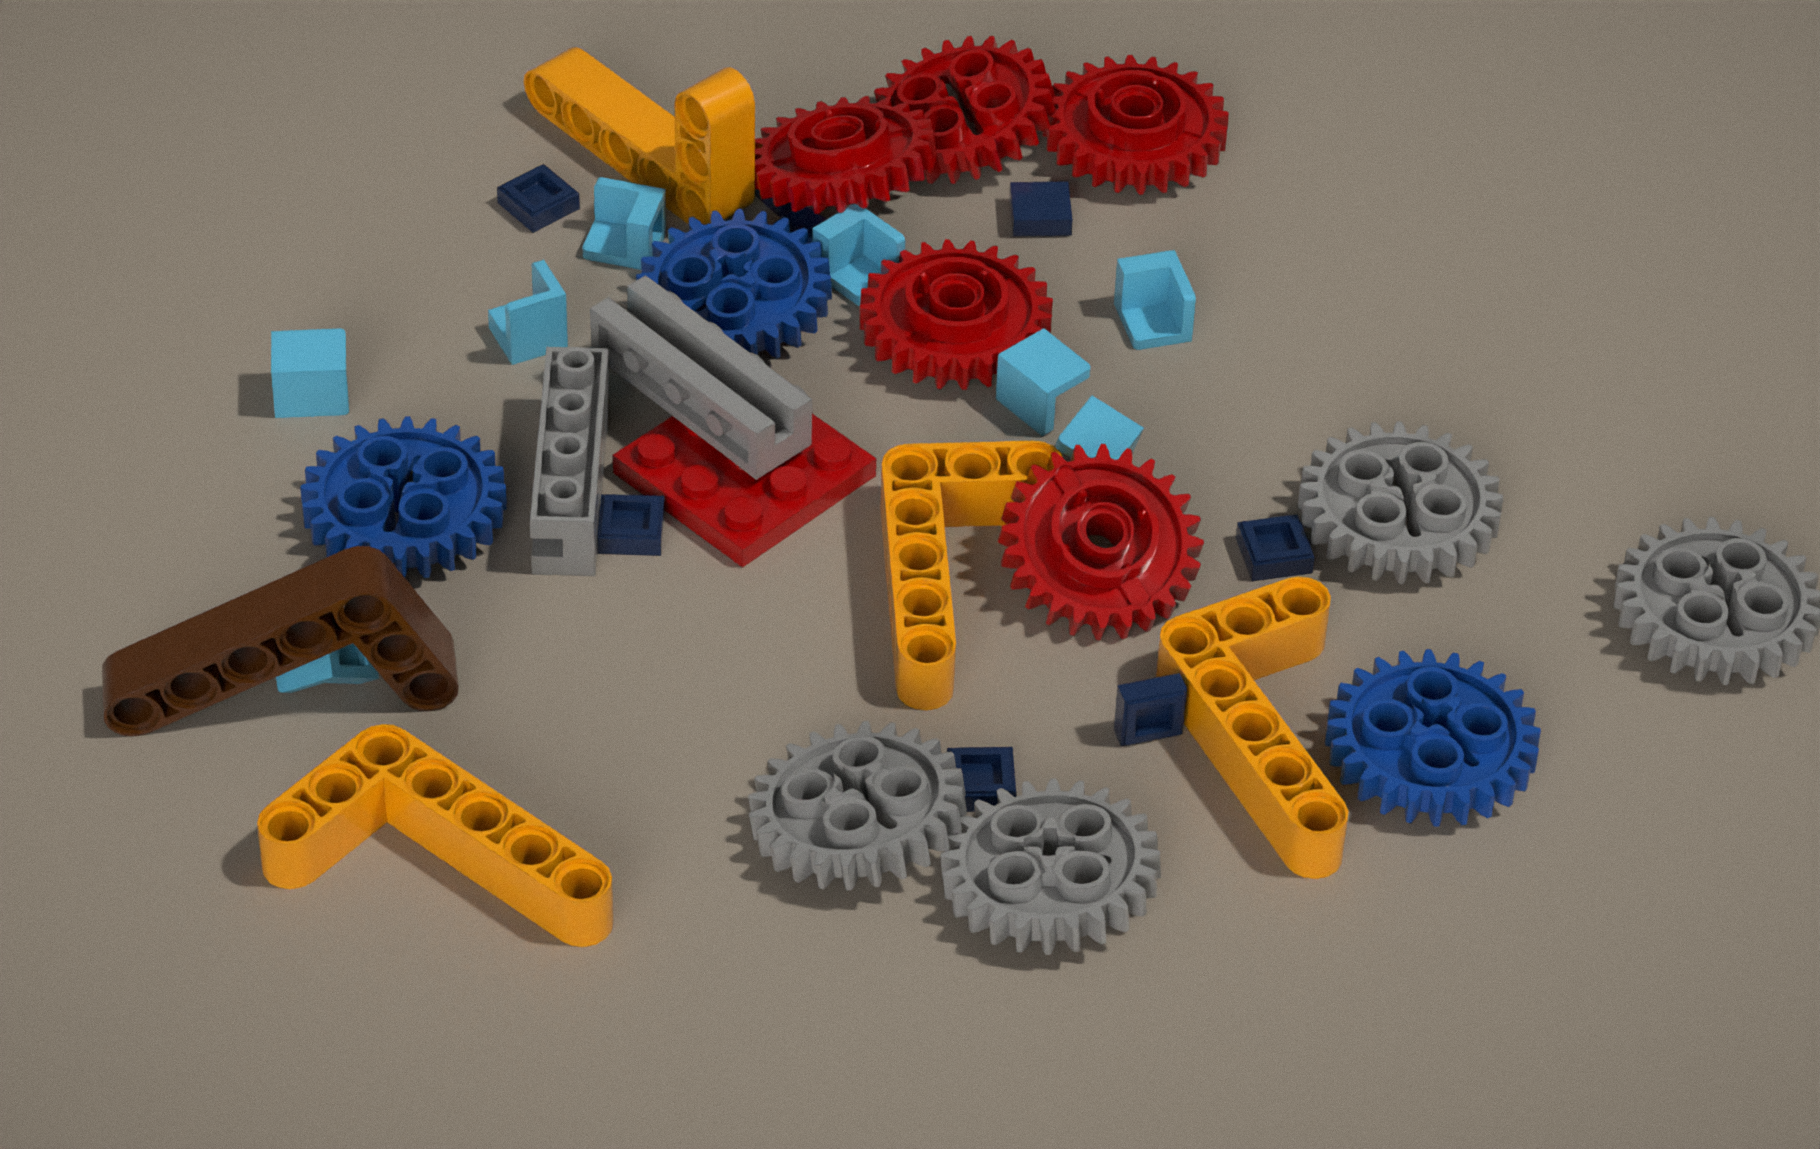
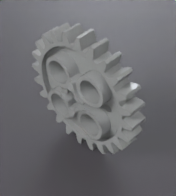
[1298,421,1503,584]
[1613,517,1820,685]
[748,721,967,890]
[940,778,1161,955]

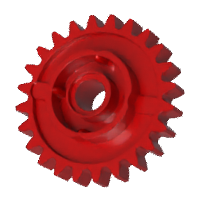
[1042,55,1229,195]
[755,96,937,214]
[859,239,1053,390]
[998,444,1204,641]

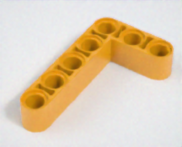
[523,47,755,225]
[880,441,1062,711]
[1156,576,1348,879]
[257,724,613,947]

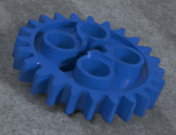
[636,209,832,359]
[300,416,507,578]
[1325,649,1541,827]

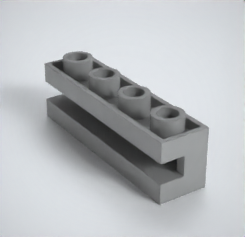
[590,275,813,480]
[530,347,610,576]

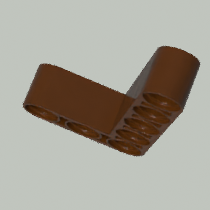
[102,546,459,736]

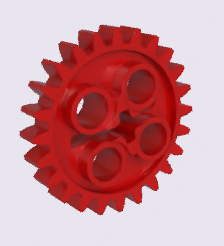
[874,36,1056,184]

